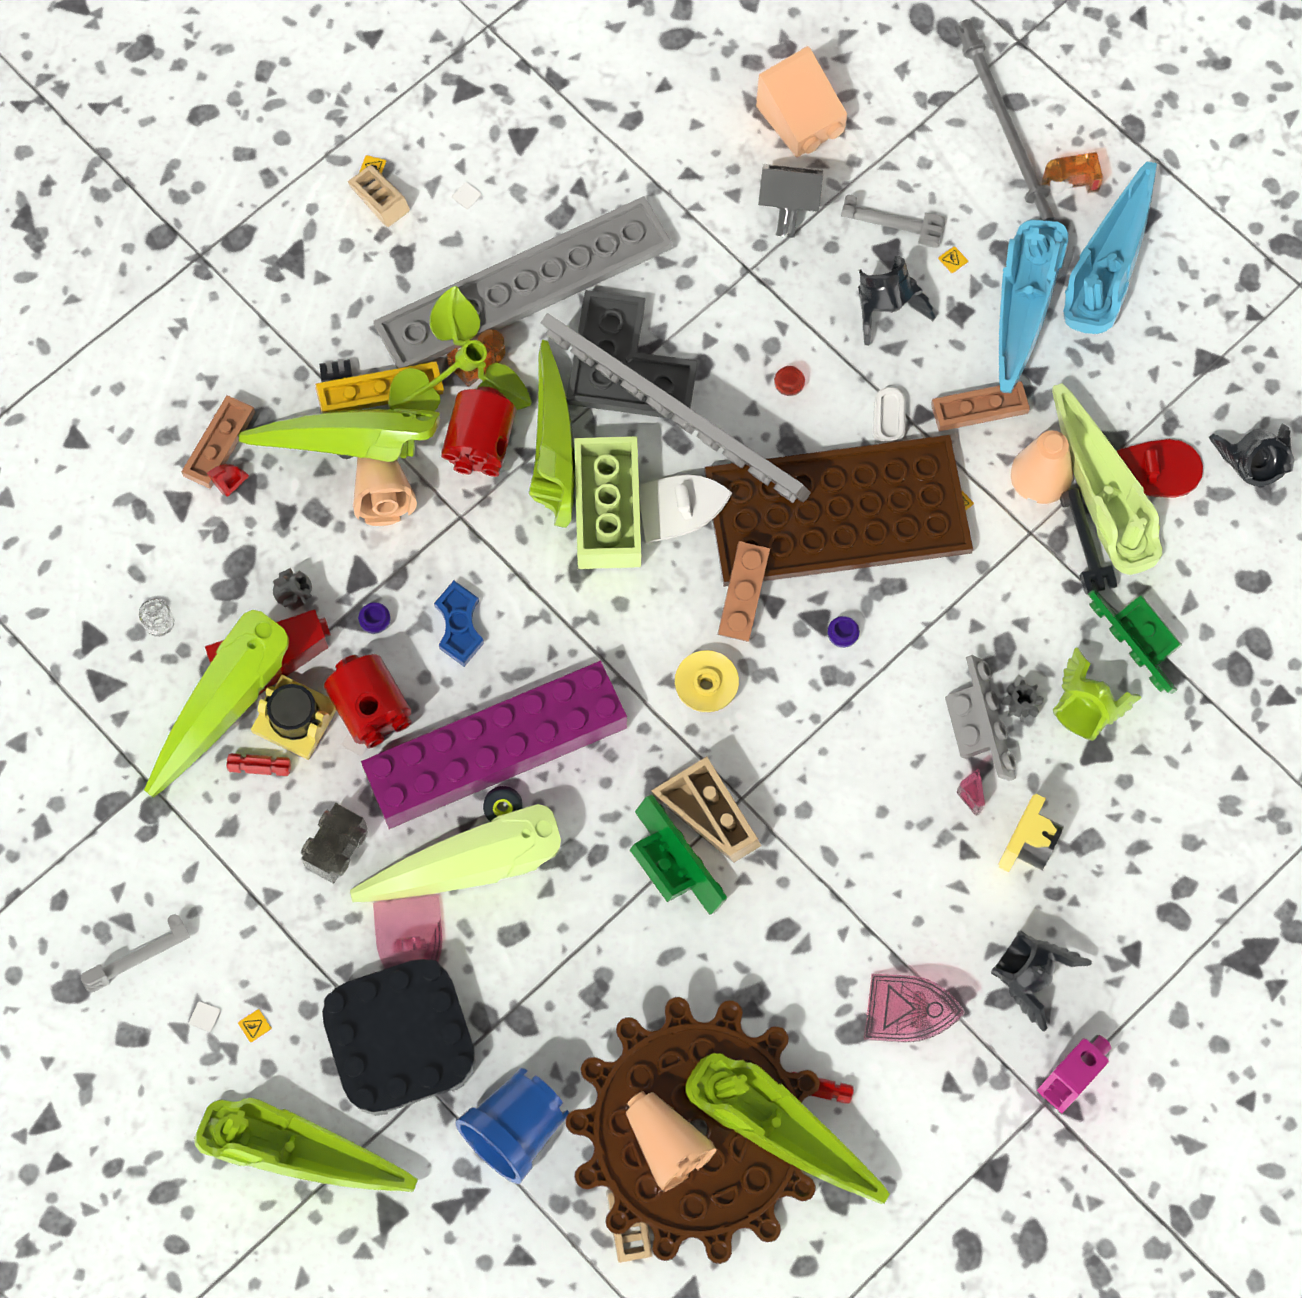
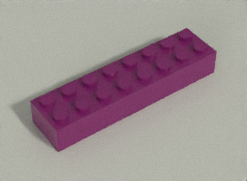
[361,661,627,829]

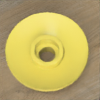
[675,650,739,712]

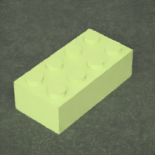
[574,436,641,569]

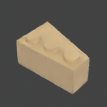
[651,757,761,863]

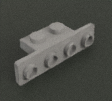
[945,655,1016,781]

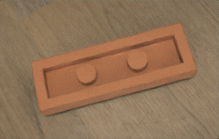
[931,381,1030,431]
[181,395,256,489]
[717,541,770,642]

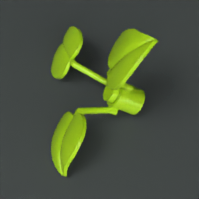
[388,286,531,411]

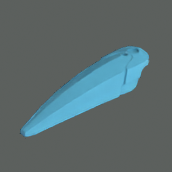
[1063,161,1157,334]
[999,220,1069,393]

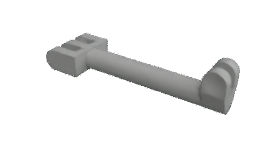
[841,195,945,248]
[81,914,190,993]

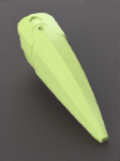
[1052,383,1163,575]
[350,804,561,902]

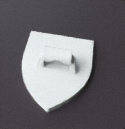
[639,475,732,544]

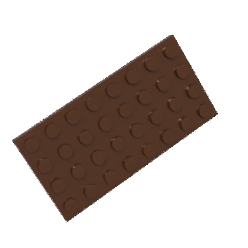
[704,435,973,587]

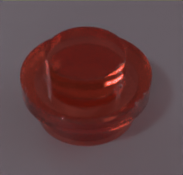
[774,366,805,396]

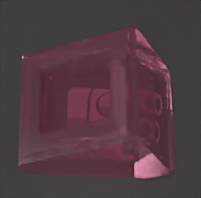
[957,769,985,816]

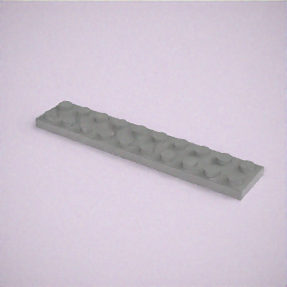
[373,196,672,369]
[541,313,811,503]

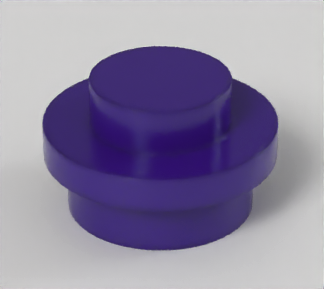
[358,602,391,634]
[827,616,860,648]

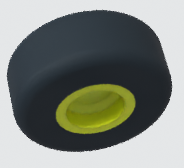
[483,786,523,822]

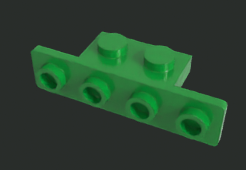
[1088,590,1182,694]
[630,794,727,915]

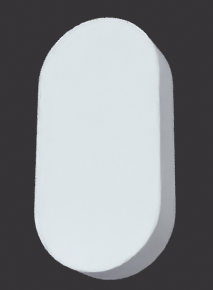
[873,387,906,444]

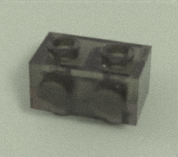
[301,803,368,884]

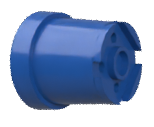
[455,1068,569,1184]

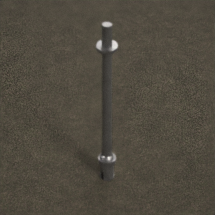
[955,19,1055,221]

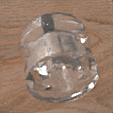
[139,598,175,637]

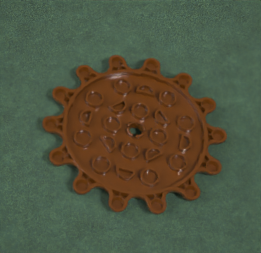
[565,997,820,1264]

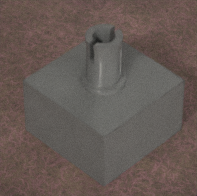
[758,164,823,238]

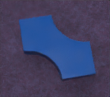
[434,580,484,667]

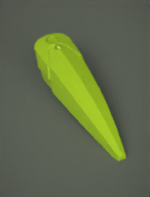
[529,340,575,528]
[239,408,440,462]
[144,610,289,798]
[686,1053,890,1204]
[194,1098,418,1192]

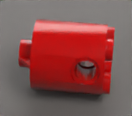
[441,386,517,477]
[324,654,412,749]

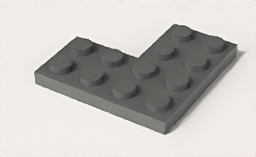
[567,290,697,419]

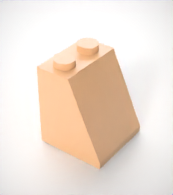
[756,46,847,158]

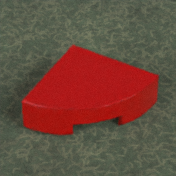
[207,464,249,497]

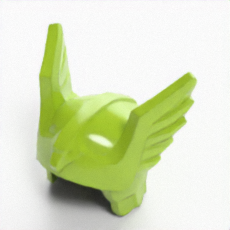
[1053,647,1141,741]

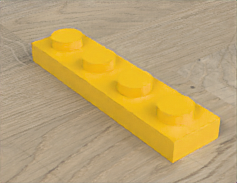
[315,361,444,413]

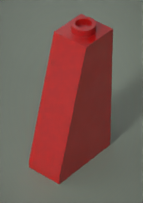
[205,609,331,696]

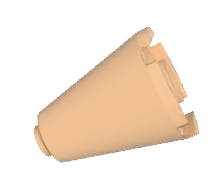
[1011,430,1073,504]
[353,457,417,526]
[626,1091,717,1191]

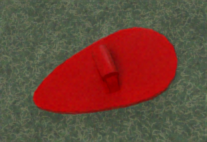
[1116,439,1203,498]

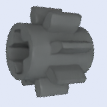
[273,568,312,610]
[1002,680,1044,722]

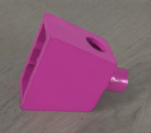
[1036,1035,1112,1114]

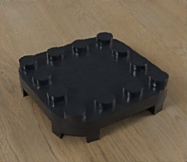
[322,959,476,1116]

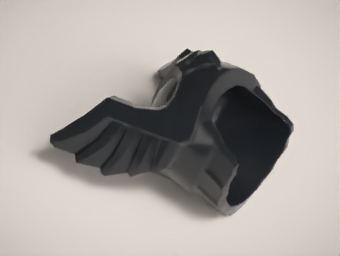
[858,256,936,346]
[1208,424,1295,488]
[991,930,1092,1031]

